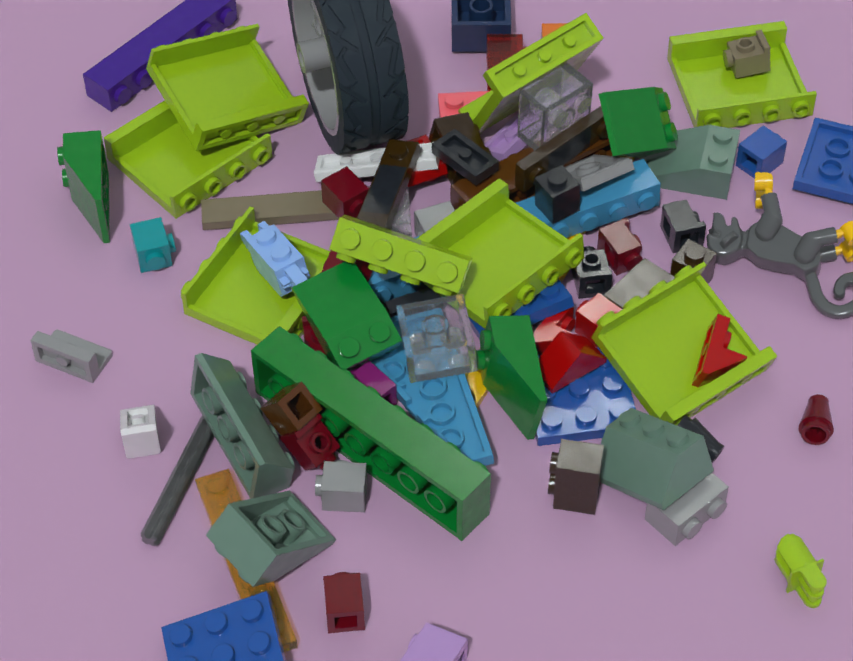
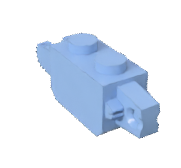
[240,221,310,297]

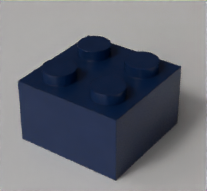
[451,0,511,52]

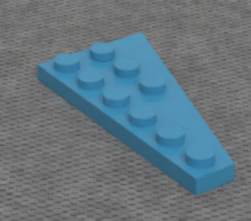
[371,305,494,466]

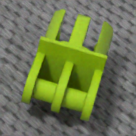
[774,534,827,608]

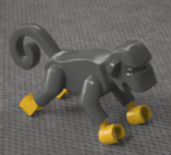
[706,172,853,319]

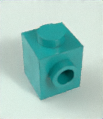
[130,217,176,273]

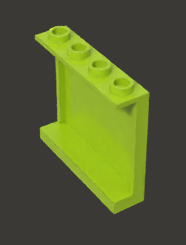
[458,13,604,133]
[667,21,817,128]
[146,23,309,151]
[103,100,273,219]
[417,179,584,329]
[181,206,330,345]
[592,262,778,425]

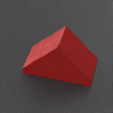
[539,331,607,393]

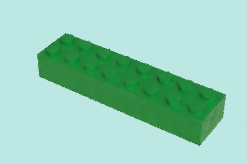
[251,326,491,541]

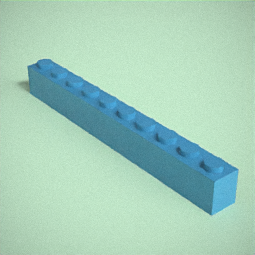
[368,159,661,303]

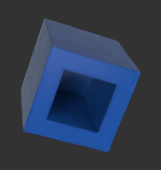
[735,125,787,179]

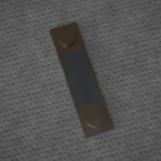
[515,106,608,193]
[357,139,421,230]

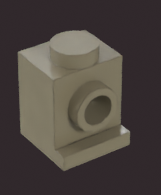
[723,30,771,78]

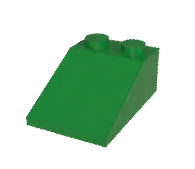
[598,87,678,158]
[57,130,110,243]
[291,261,402,371]
[474,315,547,440]

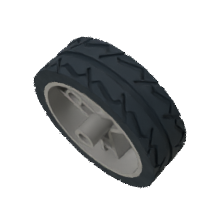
[288,0,409,154]

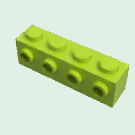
[329,215,472,296]

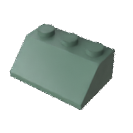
[600,408,714,510]

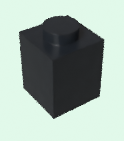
[535,165,580,224]

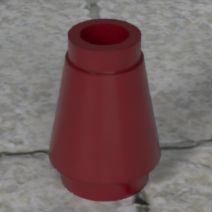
[799,394,834,445]

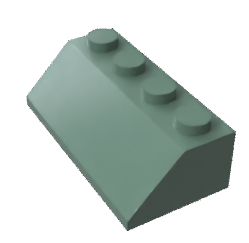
[190,353,295,499]

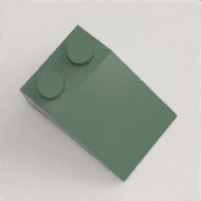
[640,125,740,200]
[206,490,336,587]

